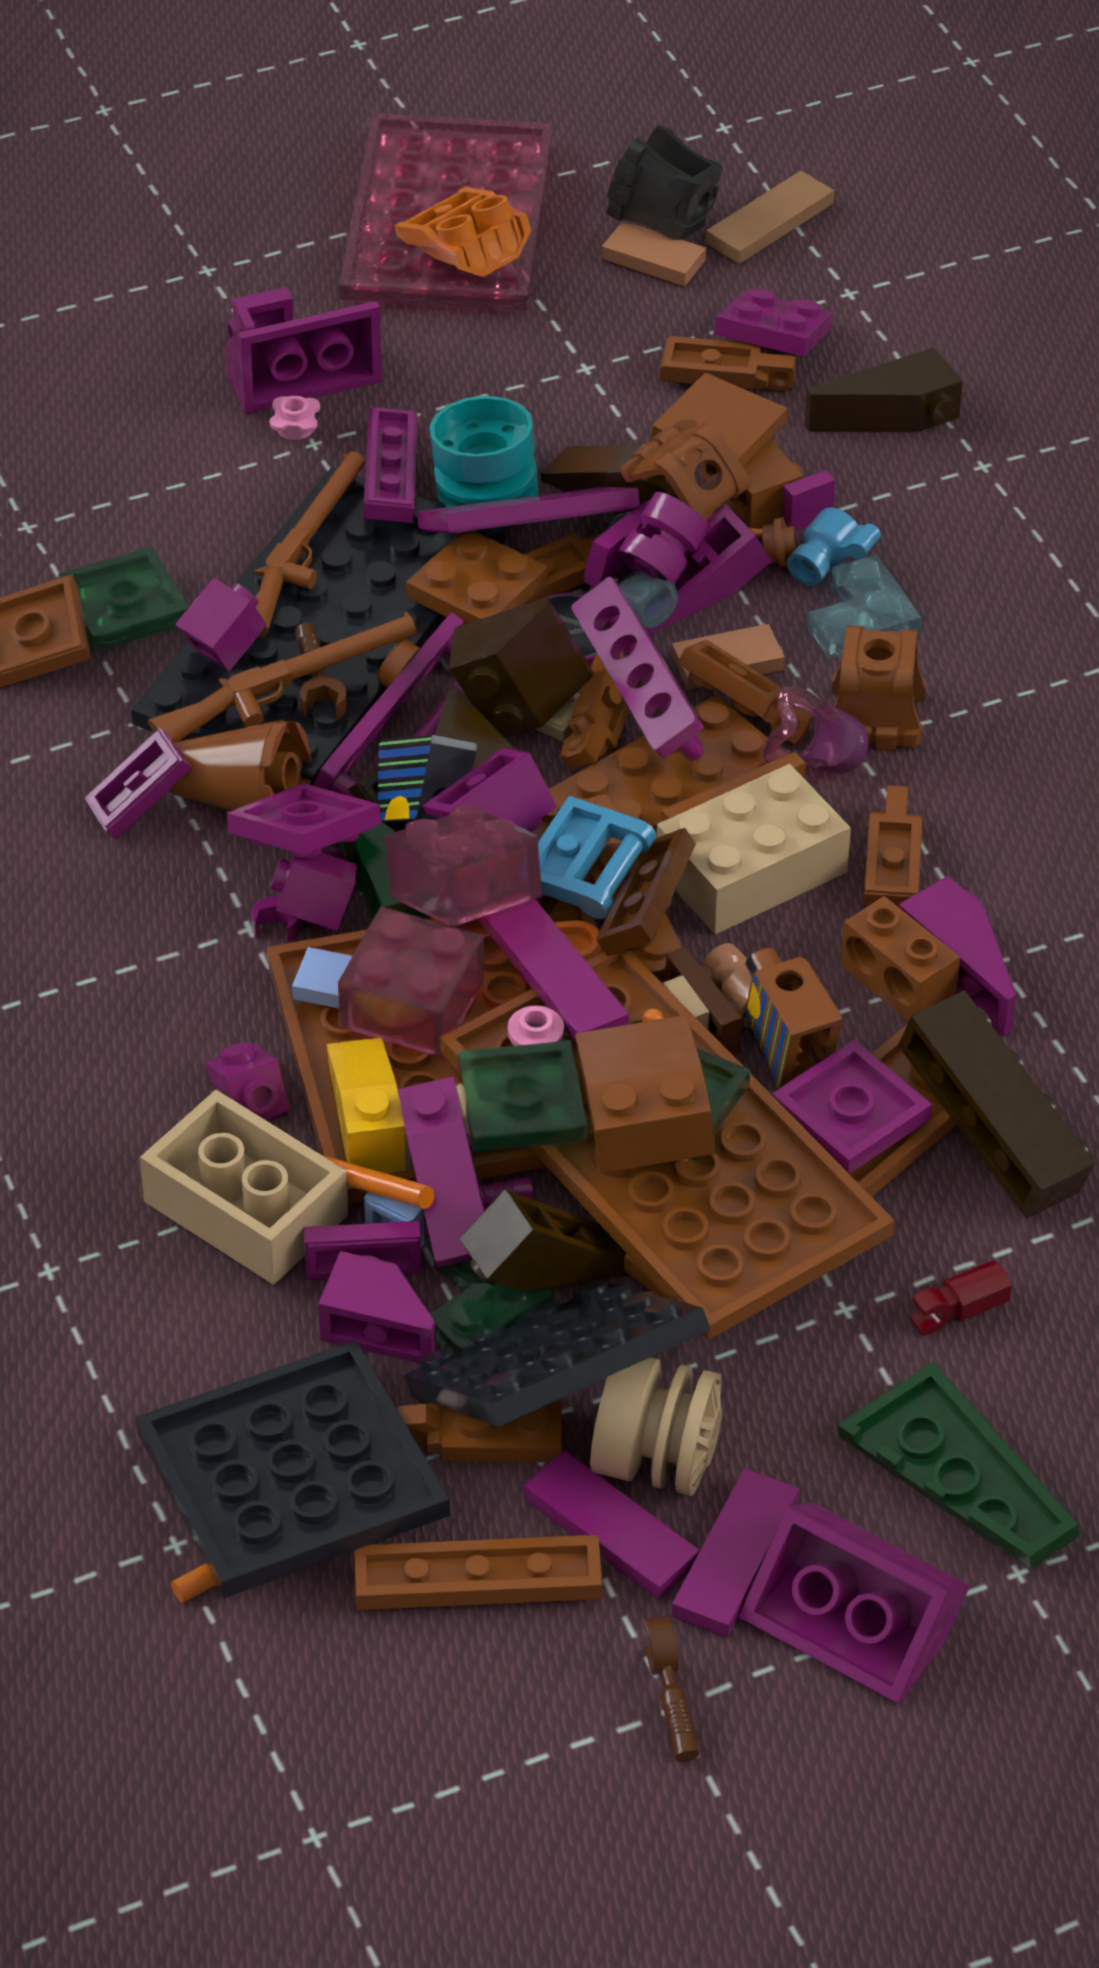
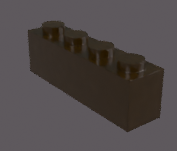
[898,990,1095,1219]

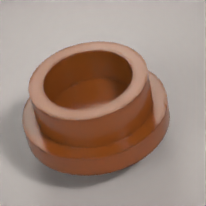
[762,517,798,568]

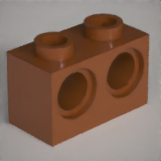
[841,896,960,1022]

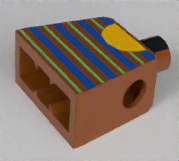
[745,948,843,1089]

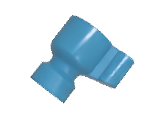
[787,507,881,586]

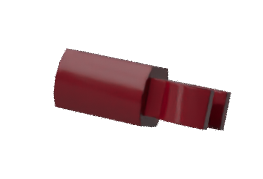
[910,1260,1012,1336]

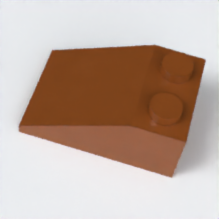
[575,1015,716,1173]

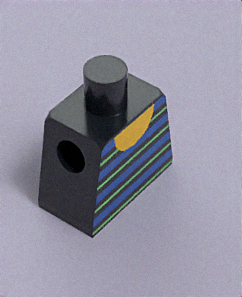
[378,735,477,858]

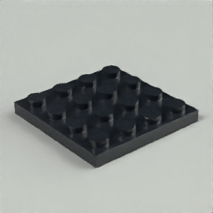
[404,1280,711,1427]
[135,1340,451,1598]

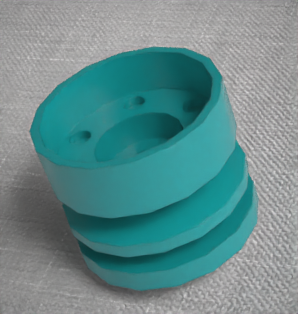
[429,396,539,507]

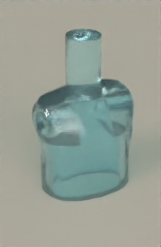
[590,572,678,628]

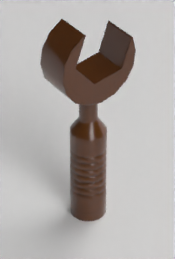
[295,623,347,720]
[644,1615,699,1762]

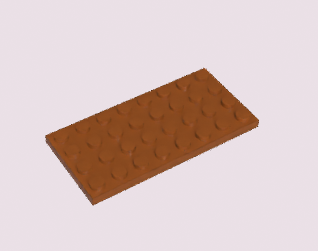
[440,949,895,1341]

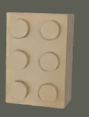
[657,764,851,934]
[140,1090,348,1285]

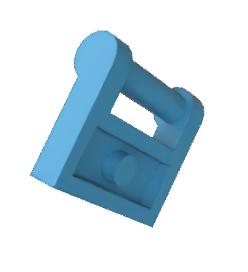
[518,796,656,919]

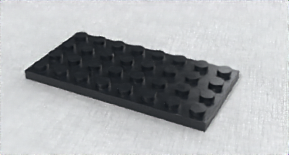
[131,467,506,786]

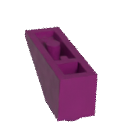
[623,504,772,635]
[899,876,1016,1036]
[398,1076,485,1268]

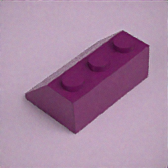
[226,301,382,414]
[738,1502,970,1703]

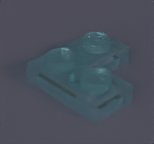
[807,554,921,659]

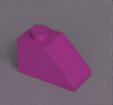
[422,747,557,836]
[318,1251,435,1363]

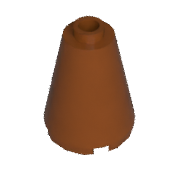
[169,720,312,811]

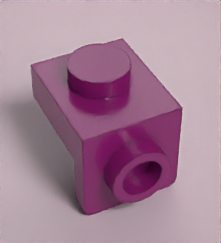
[227,287,293,339]
[205,1043,290,1120]

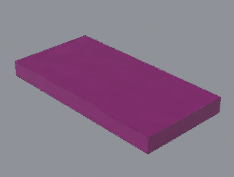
[417,487,640,533]

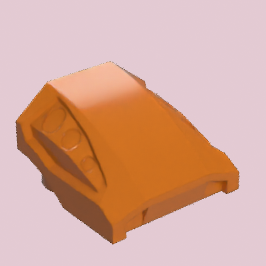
[394,187,531,277]

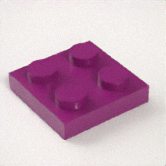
[713,289,834,357]
[227,783,381,858]
[772,1039,932,1174]

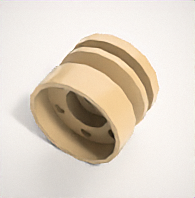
[590,1357,722,1496]

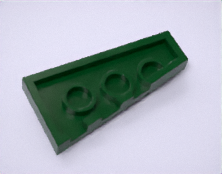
[837,1362,1080,1569]

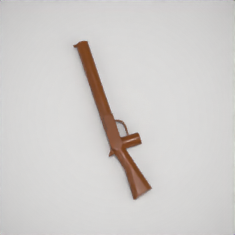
[255,451,365,638]
[148,612,417,743]

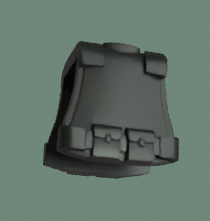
[606,124,723,239]

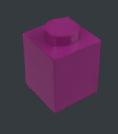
[175,577,267,672]
[270,853,357,931]

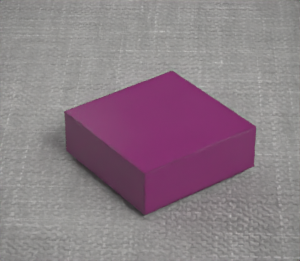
[782,470,835,531]

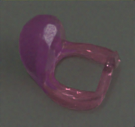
[763,686,868,774]

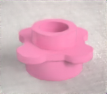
[269,396,320,440]

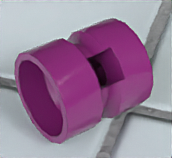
[617,492,710,588]

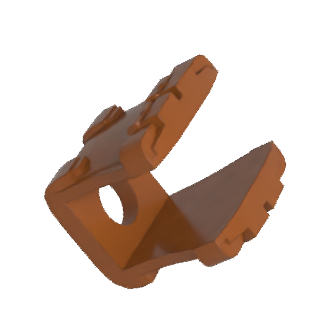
[621,419,751,521]
[830,625,926,751]

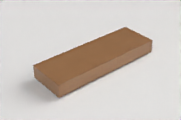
[706,170,835,264]

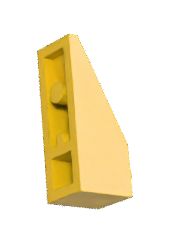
[326,1037,406,1173]

